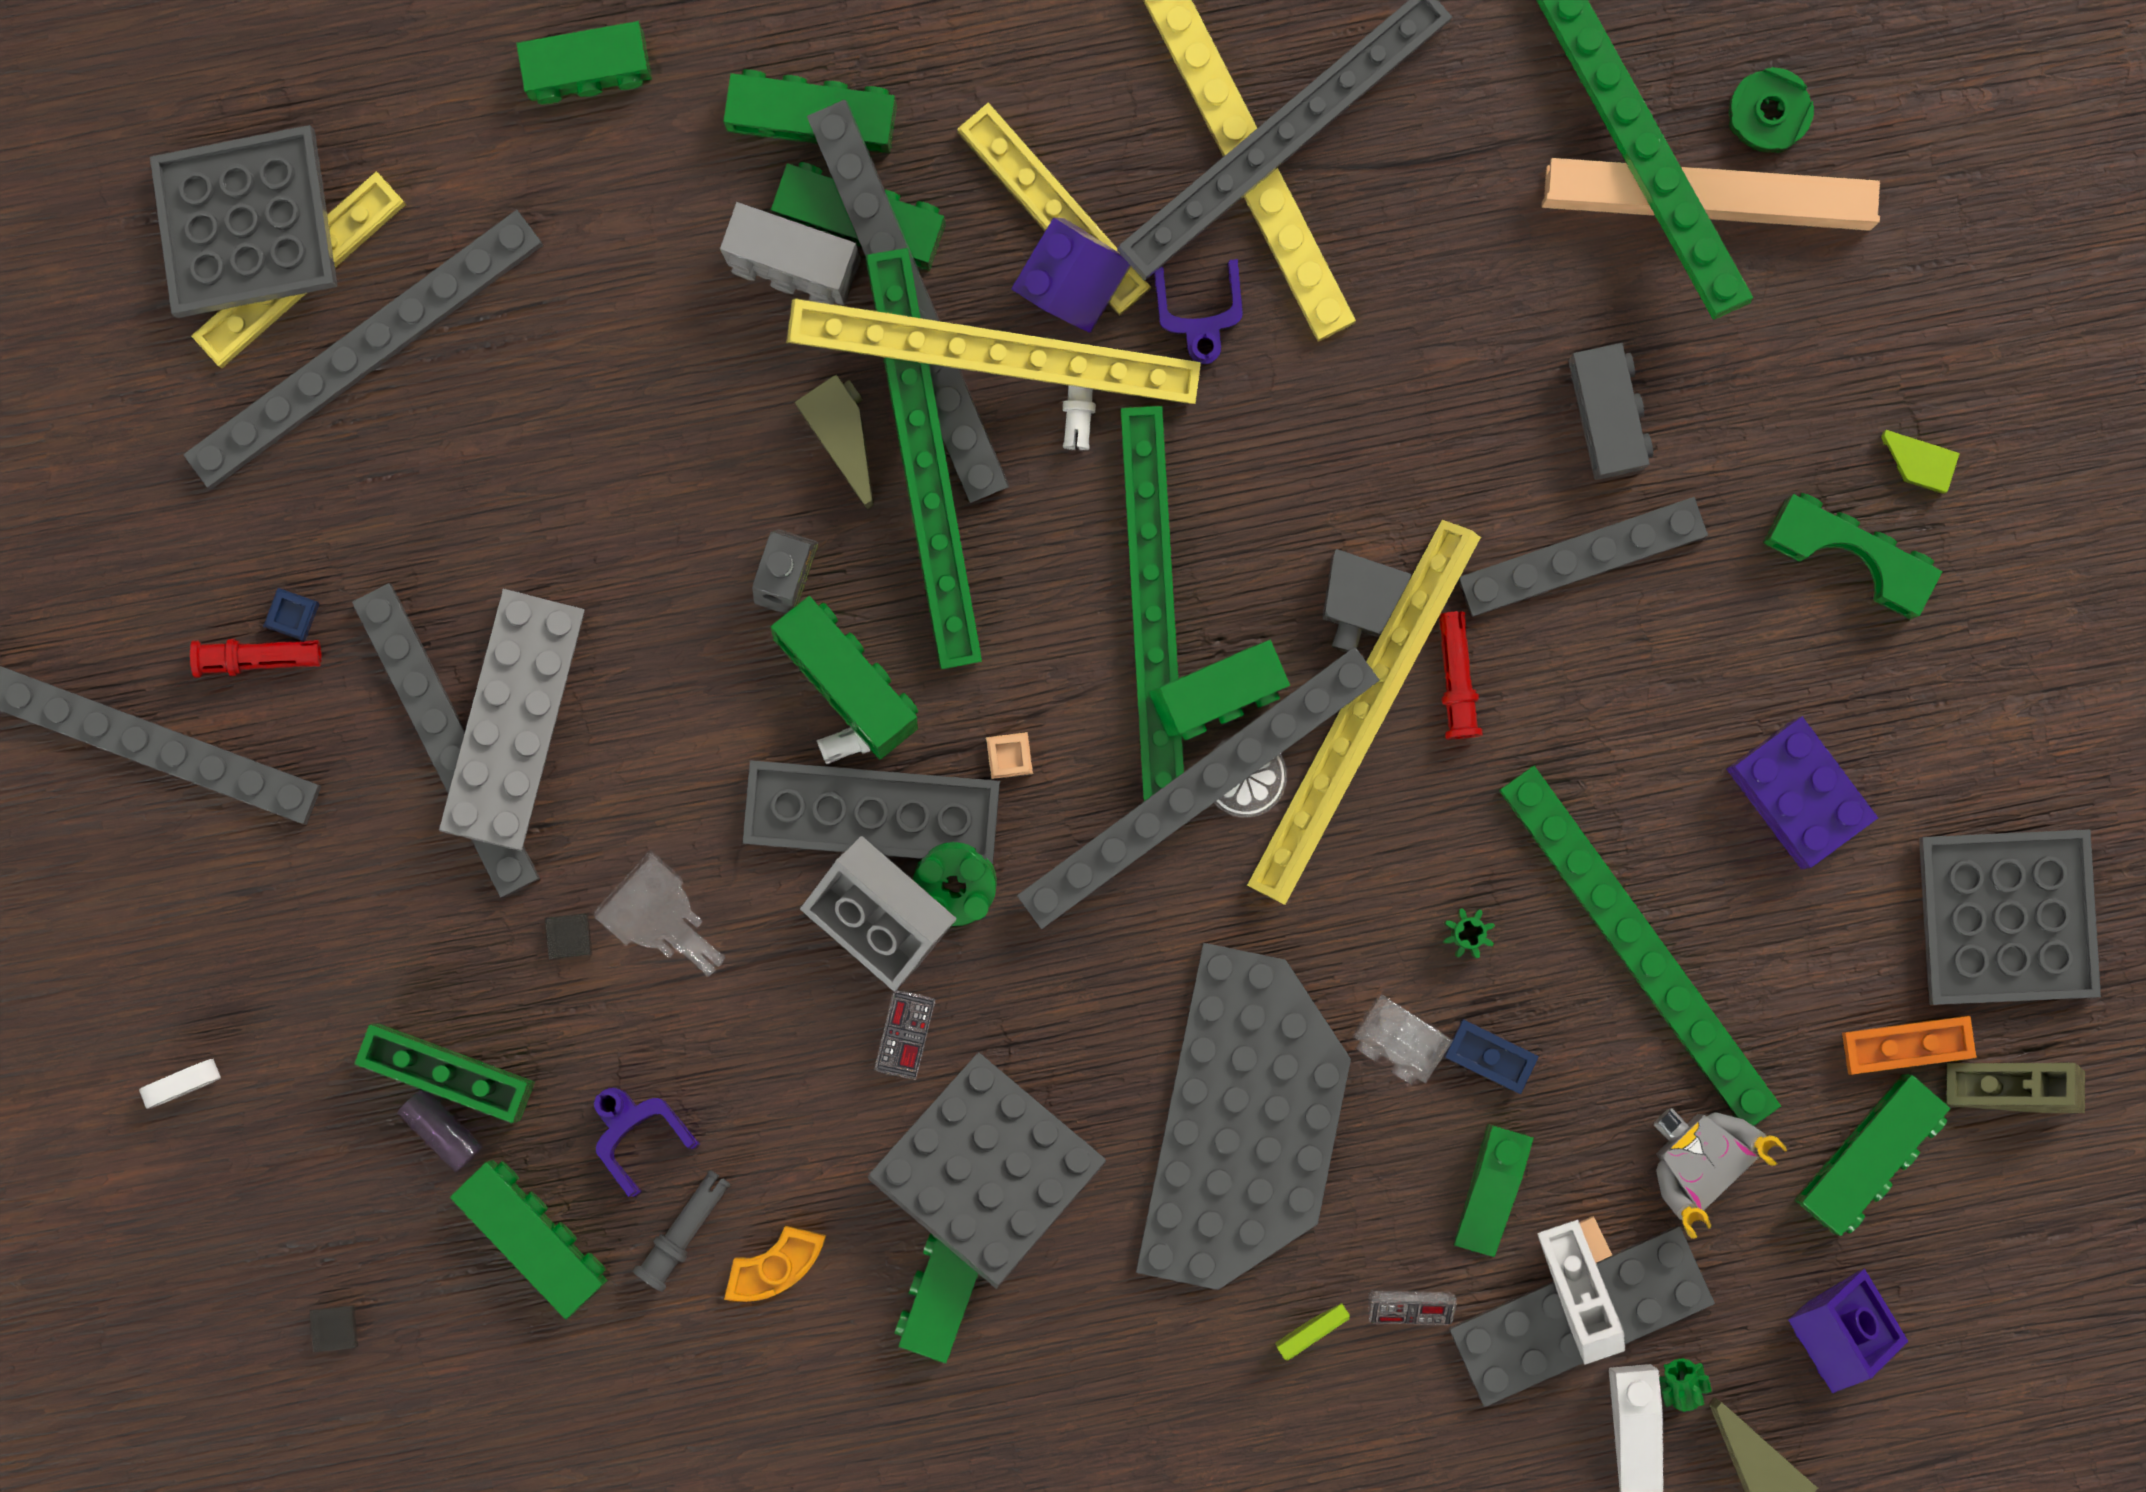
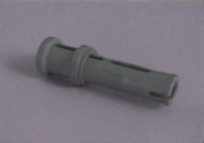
[632,1169,732,1292]

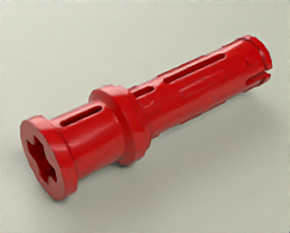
[1438,611,1483,740]
[190,639,322,678]

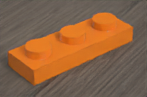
[1842,1016,1977,1075]

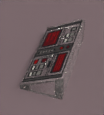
[874,989,936,1080]
[1368,1290,1457,1325]

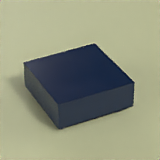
[263,588,320,641]

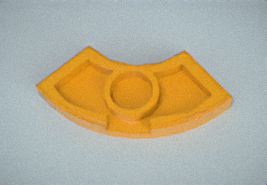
[724,1226,826,1302]

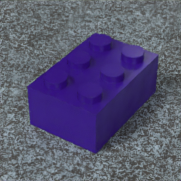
[1726,716,1878,869]

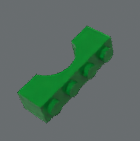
[1763,493,1943,620]

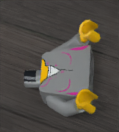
[1653,1107,1787,1238]

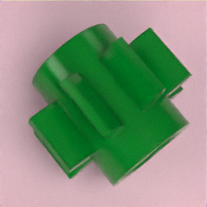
[1443,908,1495,959]
[1659,1358,1712,1412]

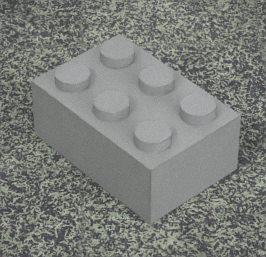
[720,202,861,306]
[800,836,957,992]

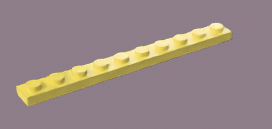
[1143,0,1356,342]
[787,299,1201,404]
[1247,520,1481,905]

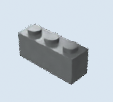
[1568,343,1653,480]

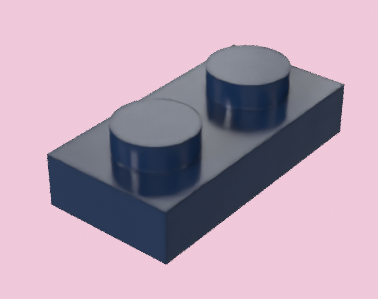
[1443,1019,1539,1094]

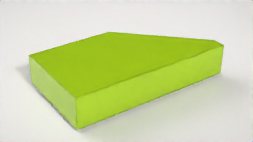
[1881,430,1960,494]
[1275,1303,1350,1360]

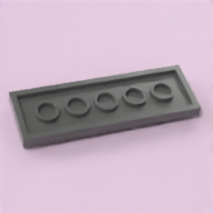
[743,760,1000,865]
[1449,1225,1715,1407]

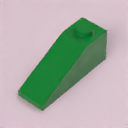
[1453,1124,1534,1257]

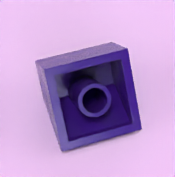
[1011,217,1131,333]
[1788,1269,1908,1393]

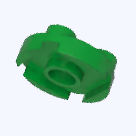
[1729,67,1814,153]
[913,842,997,926]

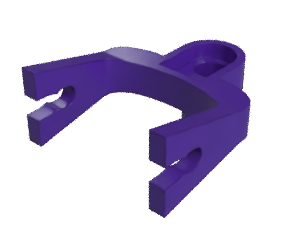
[1154,259,1243,365]
[594,1088,700,1197]

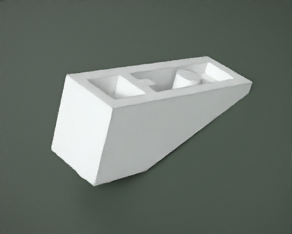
[1538,1220,1625,1364]
[1609,1364,1663,1492]

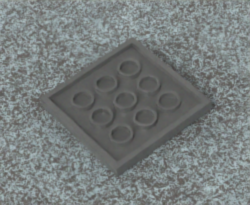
[150,125,338,318]
[1919,829,2101,1005]
[868,1052,1106,1289]

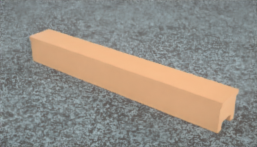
[1542,158,1880,230]

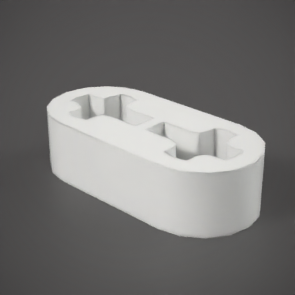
[139,1059,221,1109]

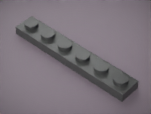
[1458,497,1708,618]

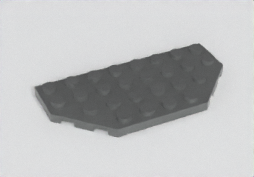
[1136,943,1351,1290]

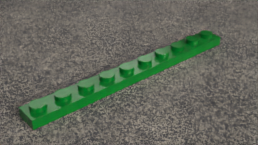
[1536,0,1753,320]
[865,248,982,669]
[1121,406,1184,801]
[1499,766,1781,1126]

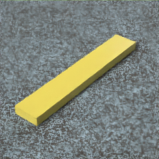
[957,103,1151,316]
[192,171,406,368]

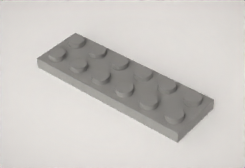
[439,589,585,852]

